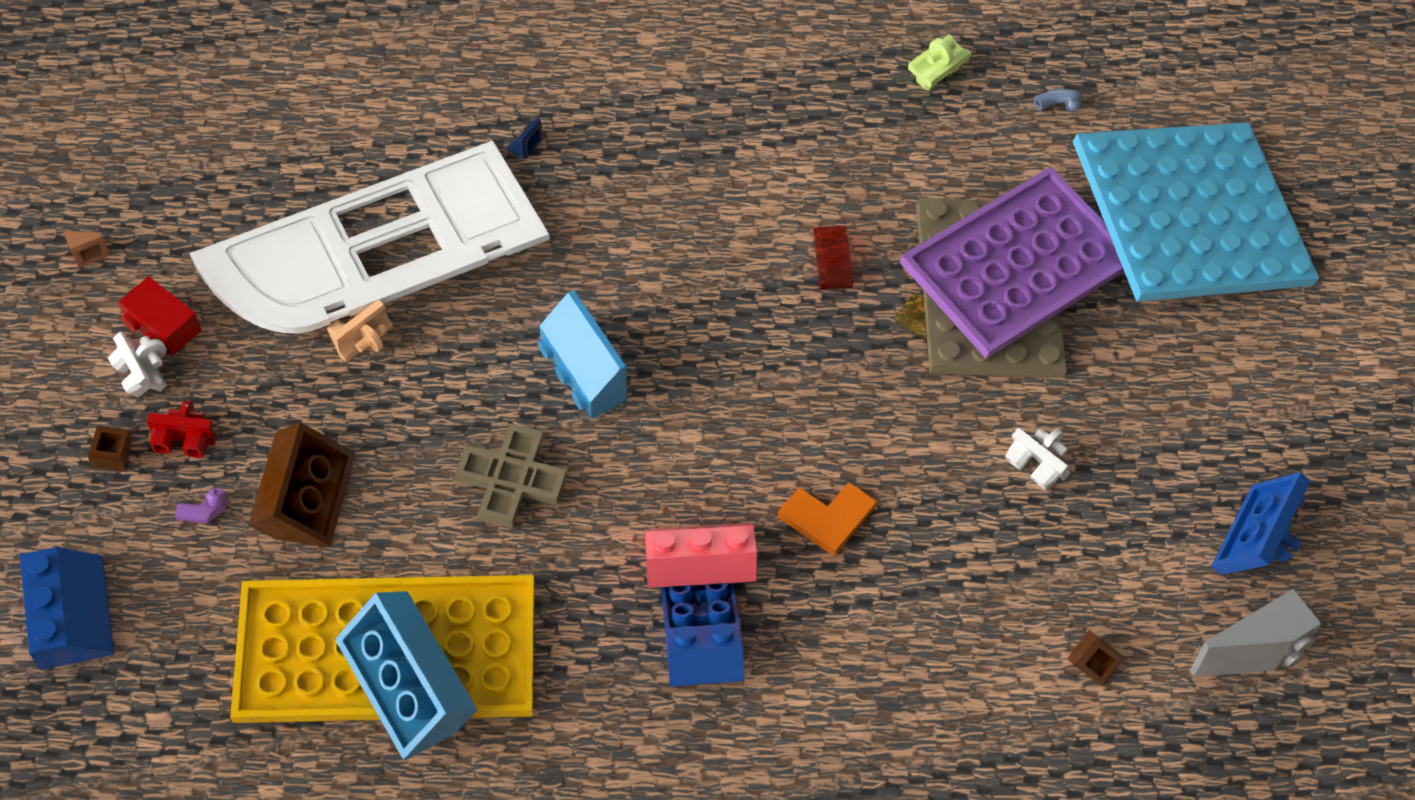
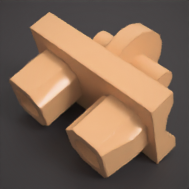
[327,300,393,362]

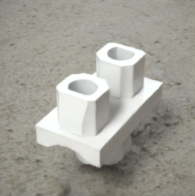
[108,332,167,397]
[1005,428,1070,490]

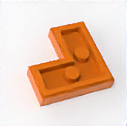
[777,482,877,557]

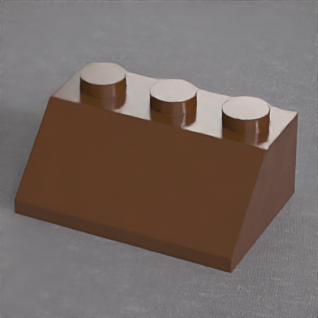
[248,422,356,547]

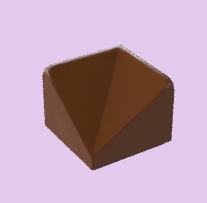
[87,426,132,472]
[1068,630,1125,686]

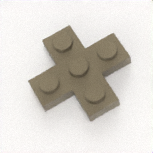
[455,424,567,528]

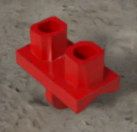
[147,400,217,458]

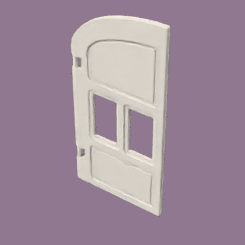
[190,141,550,333]

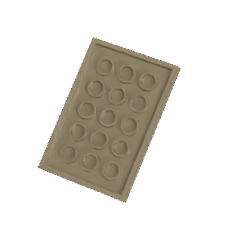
[916,197,1067,378]

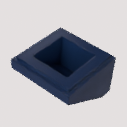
[506,117,543,159]

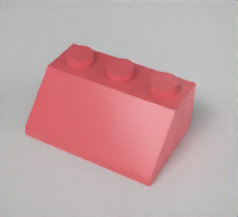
[644,523,757,588]

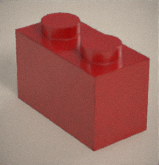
[118,276,202,357]

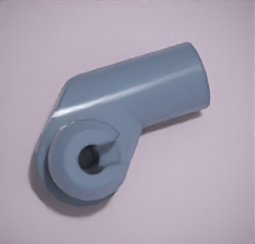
[1034,88,1083,112]

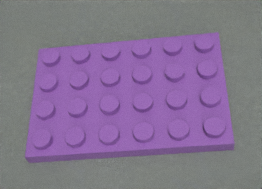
[900,166,1124,359]

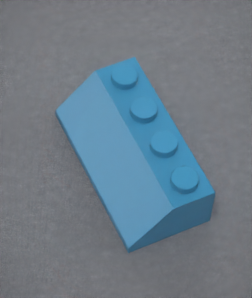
[335,591,477,760]

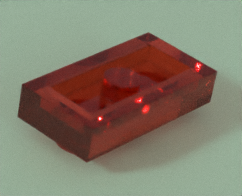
[813,226,854,290]

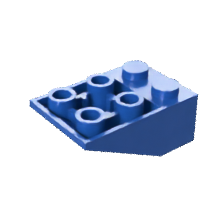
[661,583,744,686]

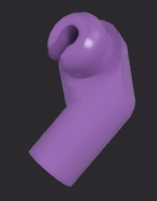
[175,488,228,523]

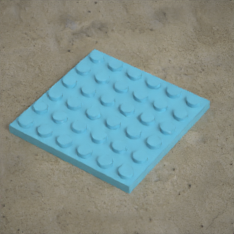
[1073,122,1319,302]

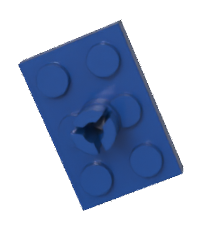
[1211,472,1310,575]

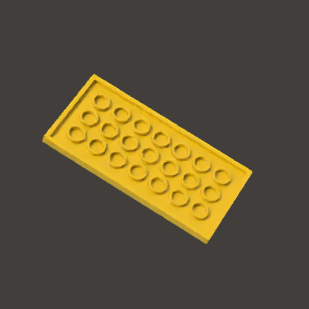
[230,575,535,723]

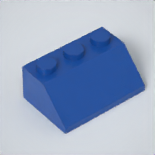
[19,547,114,670]

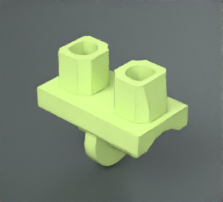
[908,34,971,90]

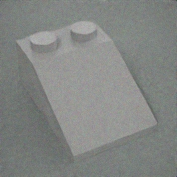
[1190,589,1321,677]

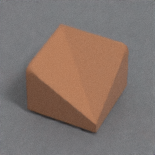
[63,231,110,267]

